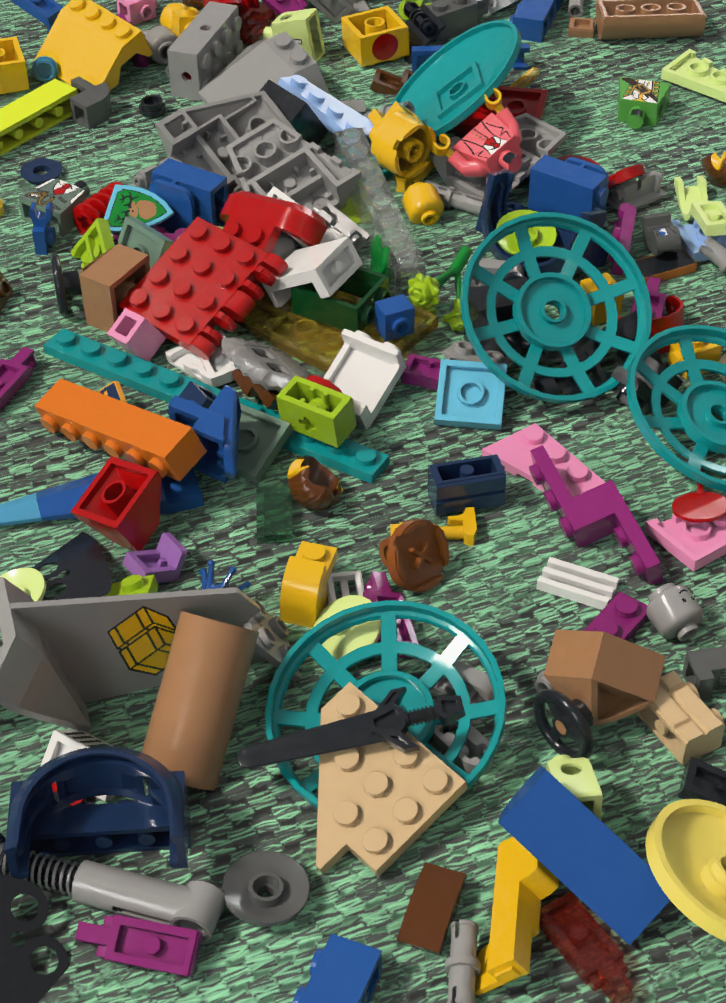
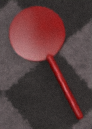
[672,467,726,523]

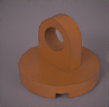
[379,518,449,593]

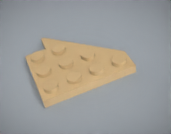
[316,682,468,878]

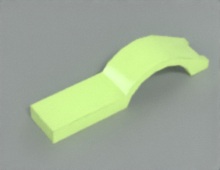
[674,175,726,236]

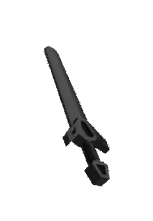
[236,687,466,769]

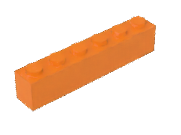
[34,378,207,481]

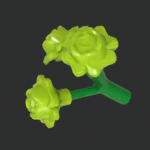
[408,245,473,331]

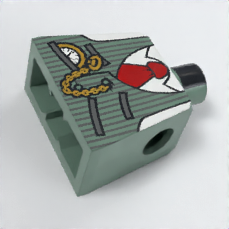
[18,179,90,237]

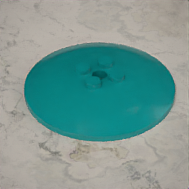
[392,20,522,137]

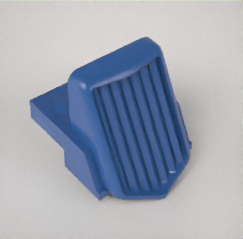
[168,385,242,483]

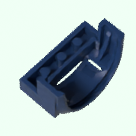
[475,170,608,278]
[4,746,191,879]

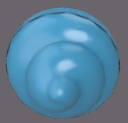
[32,56,58,81]

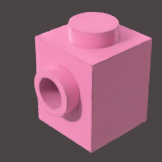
[116,0,157,26]
[107,308,166,361]

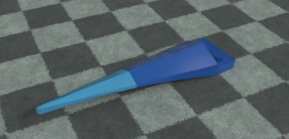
[0,467,204,526]

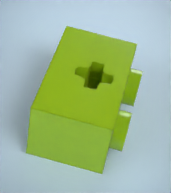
[276,375,357,448]

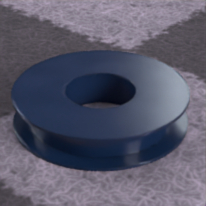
[20,159,63,185]

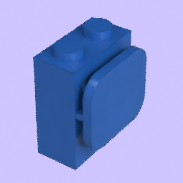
[528,155,609,226]
[149,158,228,233]

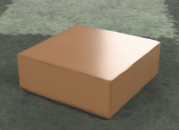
[568,17,595,38]

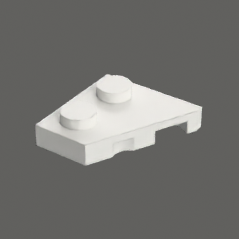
[165,330,240,388]

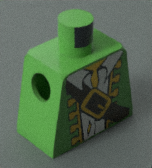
[618,77,671,129]

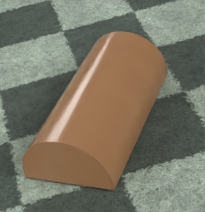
[596,0,706,40]
[141,611,259,791]

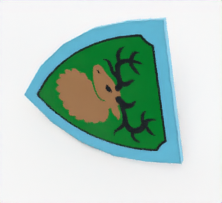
[104,184,174,233]

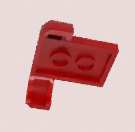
[452,86,548,137]
[219,191,327,285]

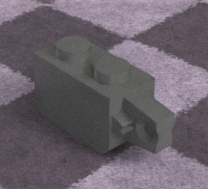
[426,0,489,43]

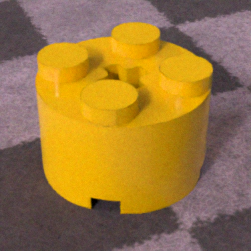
[369,111,436,179]

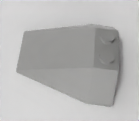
[198,32,330,104]
[155,90,297,196]

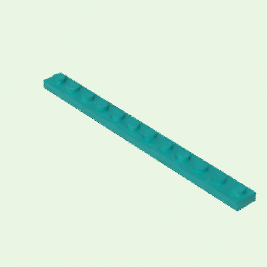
[43,328,390,484]

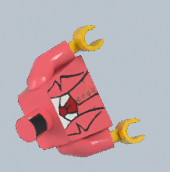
[432,88,523,178]

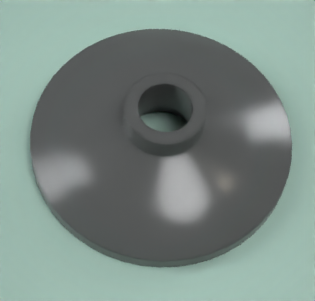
[222,851,310,926]

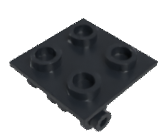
[403,2,446,64]

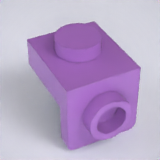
[123,532,188,583]

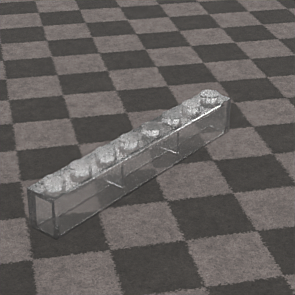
[334,128,426,297]

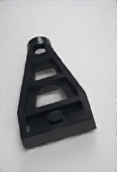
[534,311,665,404]

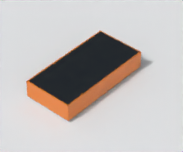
[635,247,697,285]

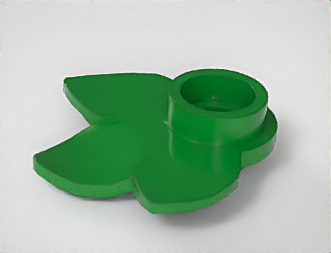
[370,234,390,284]

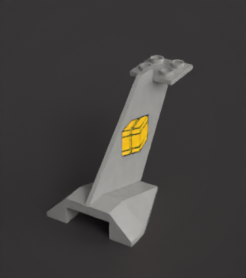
[0,577,302,731]

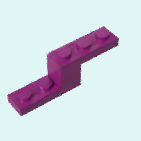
[529,445,663,585]

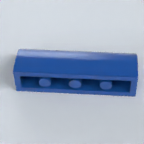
[498,766,670,945]

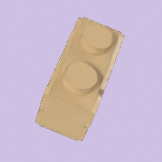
[636,671,725,765]

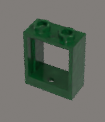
[291,267,391,332]

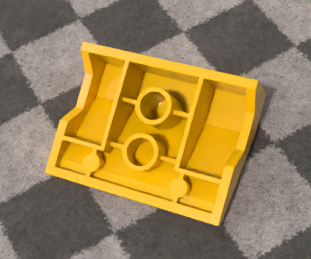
[34,0,153,91]

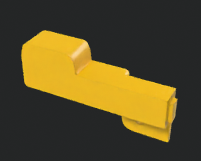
[475,836,559,996]

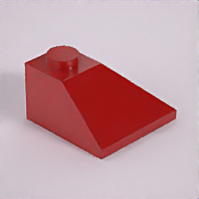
[71,456,161,551]

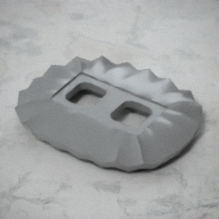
[221,337,311,392]

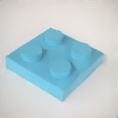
[434,359,507,430]

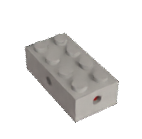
[167,1,243,101]

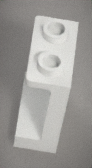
[261,237,363,308]
[323,329,406,430]

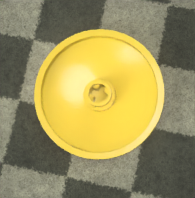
[645,799,726,942]

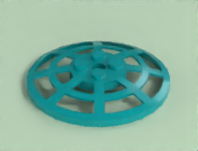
[460,212,652,403]
[626,325,726,493]
[265,600,507,809]

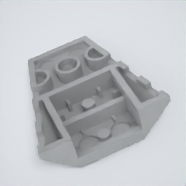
[429,113,567,198]
[226,118,362,211]

